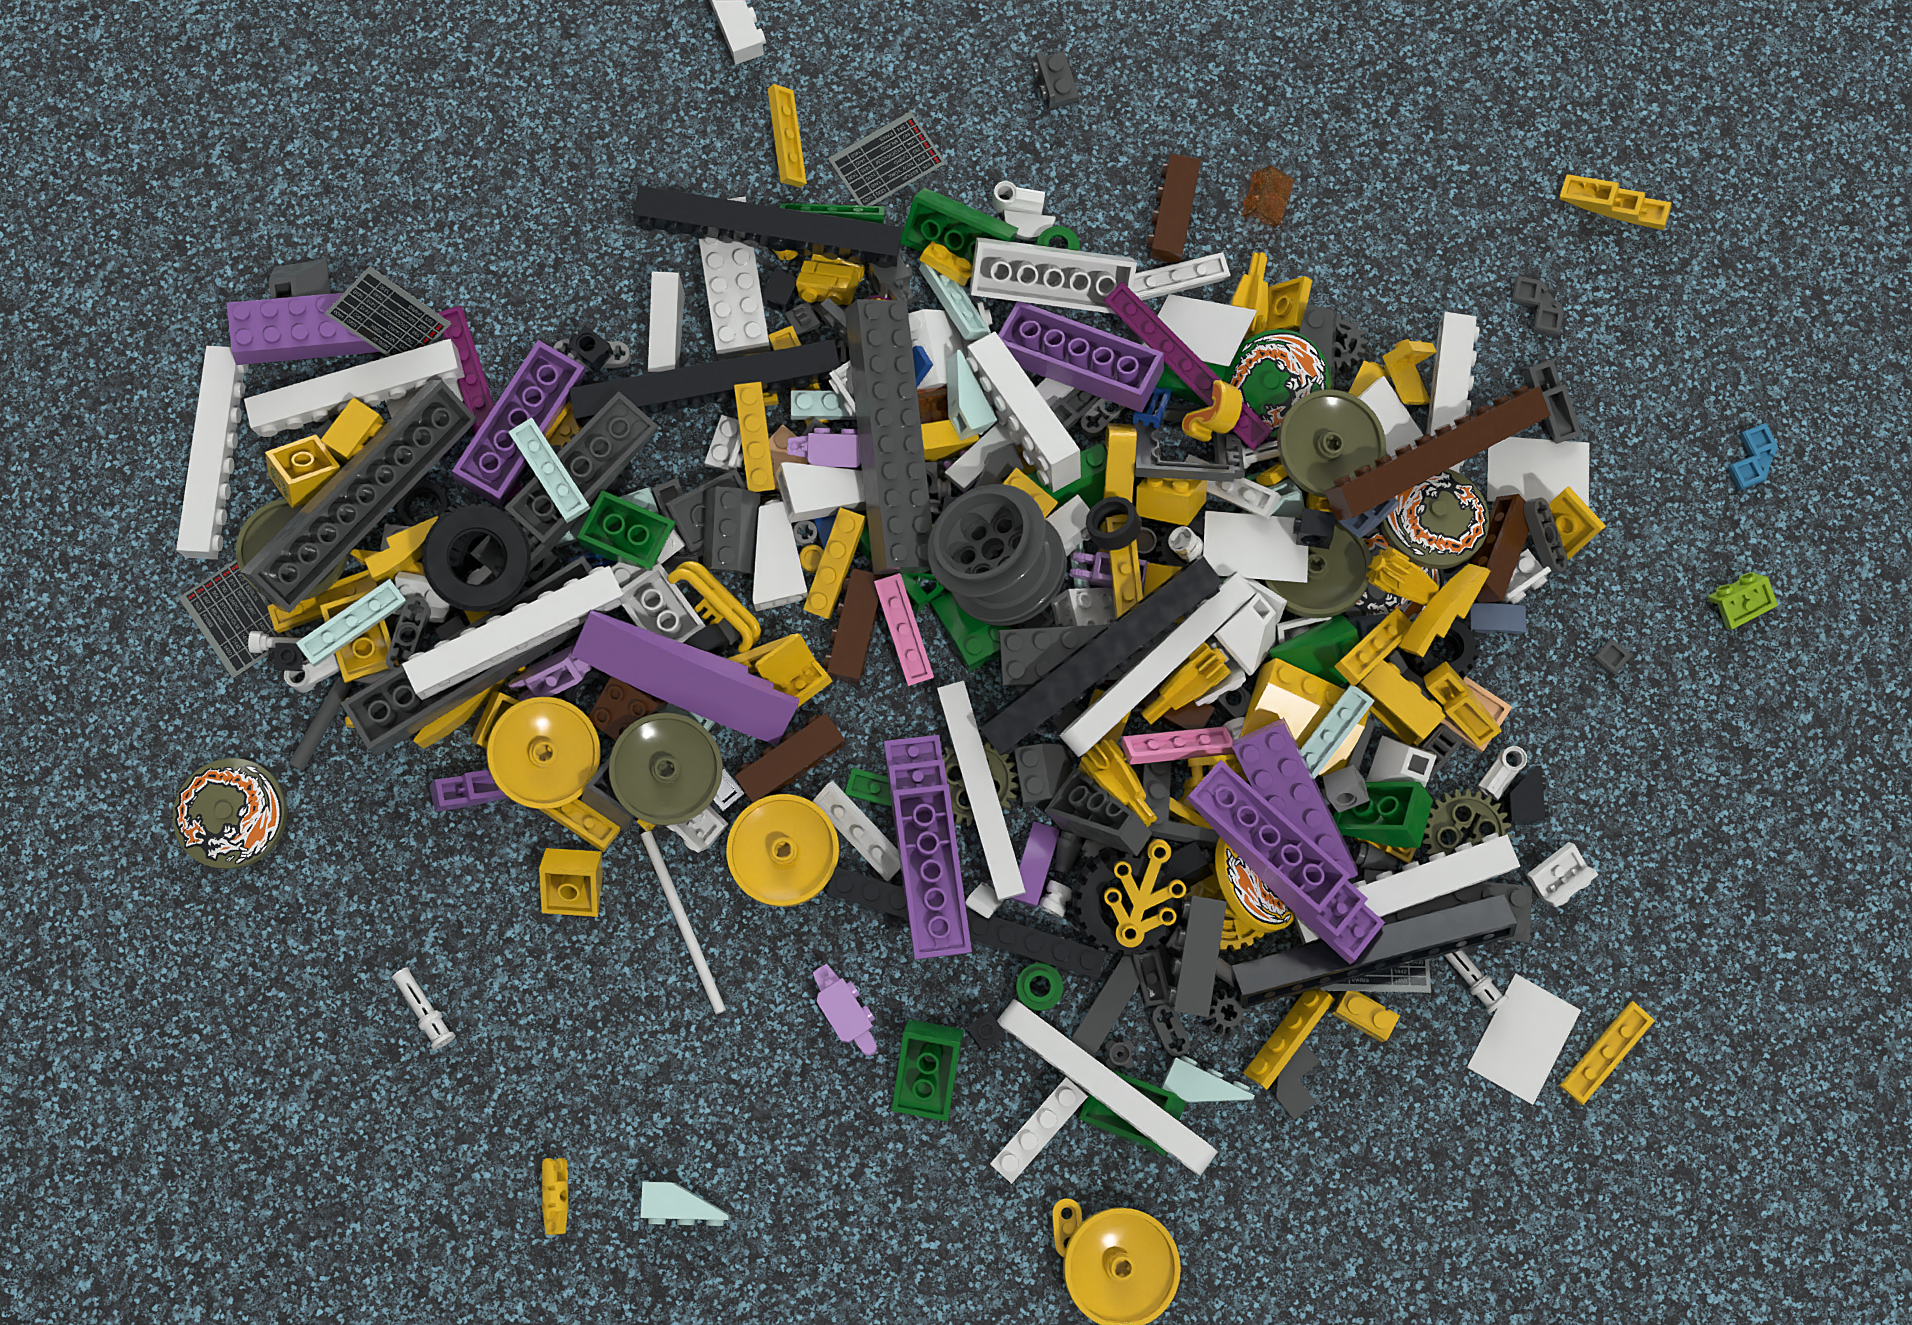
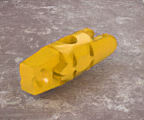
[542,1158,569,1235]

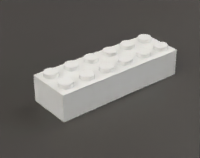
[699,197,771,361]
[969,237,1137,314]
[966,332,1081,492]

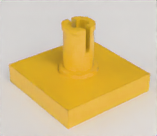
[1265,276,1312,331]
[1545,486,1606,560]

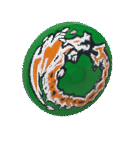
[1223,329,1331,438]

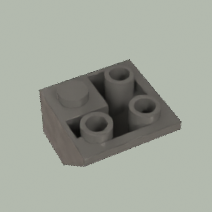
[269,259,331,299]

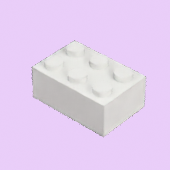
[621,562,706,643]

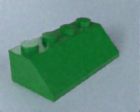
[901,187,1019,265]
[1026,443,1107,519]

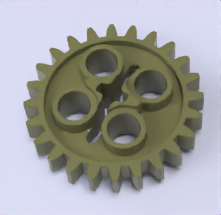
[942,740,1019,828]
[1421,788,1513,856]

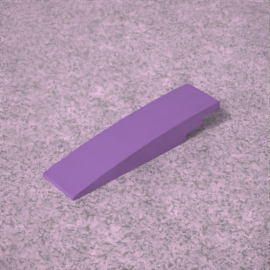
[571,610,799,745]
[883,735,972,960]
[1187,760,1385,964]

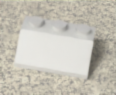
[908,309,966,400]

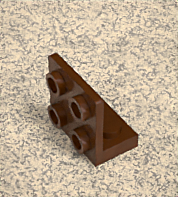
[588,676,669,741]

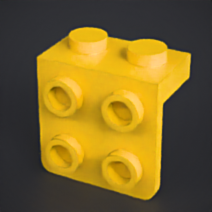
[1382,339,1437,405]
[755,633,833,708]

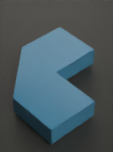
[1727,423,1778,491]

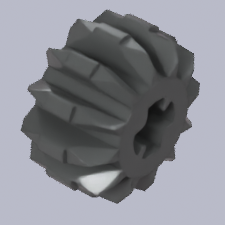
[1203,989,1252,1038]

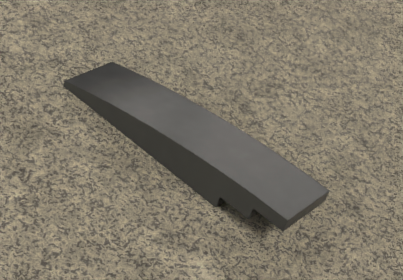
[470,391,659,576]

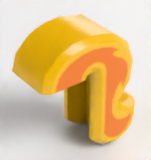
[1182,380,1242,442]

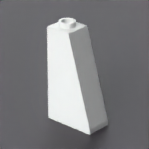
[648,272,685,374]
[775,462,867,523]
[753,500,808,611]

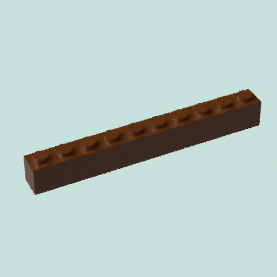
[1325,385,1551,521]

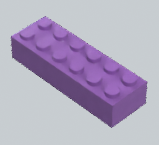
[227,293,381,365]
[998,301,1164,413]
[452,340,585,507]
[1232,717,1358,879]

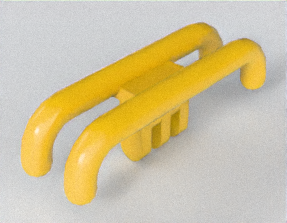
[667,561,761,653]

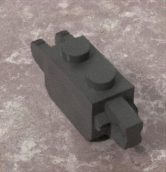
[863,249,913,305]

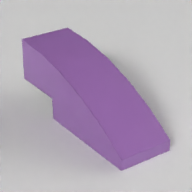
[430,770,508,812]
[1010,822,1060,908]

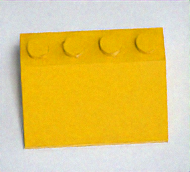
[1239,658,1371,778]

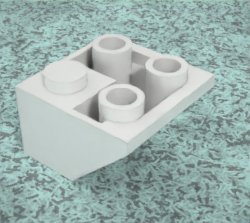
[1214,592,1276,676]
[1366,735,1436,788]

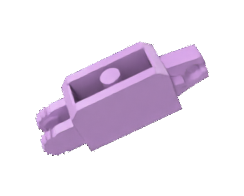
[787,428,861,468]
[1069,552,1150,591]
[508,645,591,702]
[813,964,878,1056]

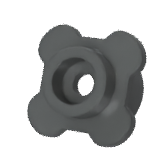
[1105,1040,1134,1069]

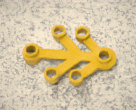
[1104,839,1186,947]

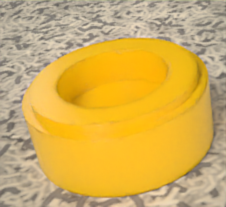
[799,545,824,573]

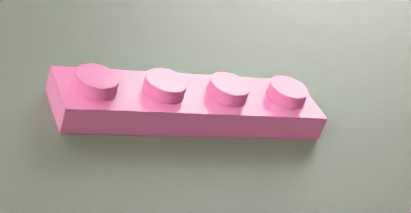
[874,573,934,686]
[1121,726,1234,765]

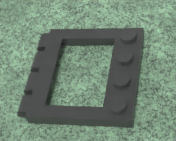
[1132,403,1245,482]
[1140,729,1250,848]

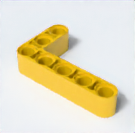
[1100,423,1137,553]

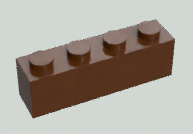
[1146,154,1201,264]
[1470,494,1530,603]
[824,568,885,685]
[1100,680,1215,731]
[734,713,846,803]

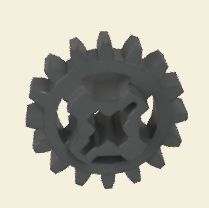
[1334,314,1367,372]

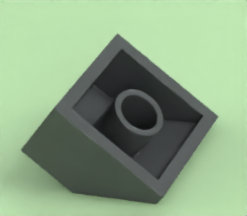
[1013,744,1072,808]
[581,757,637,832]

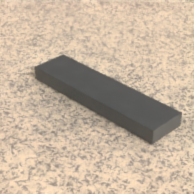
[1070,953,1140,1057]

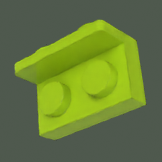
[1708,572,1778,629]

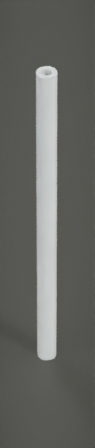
[641,831,726,1015]

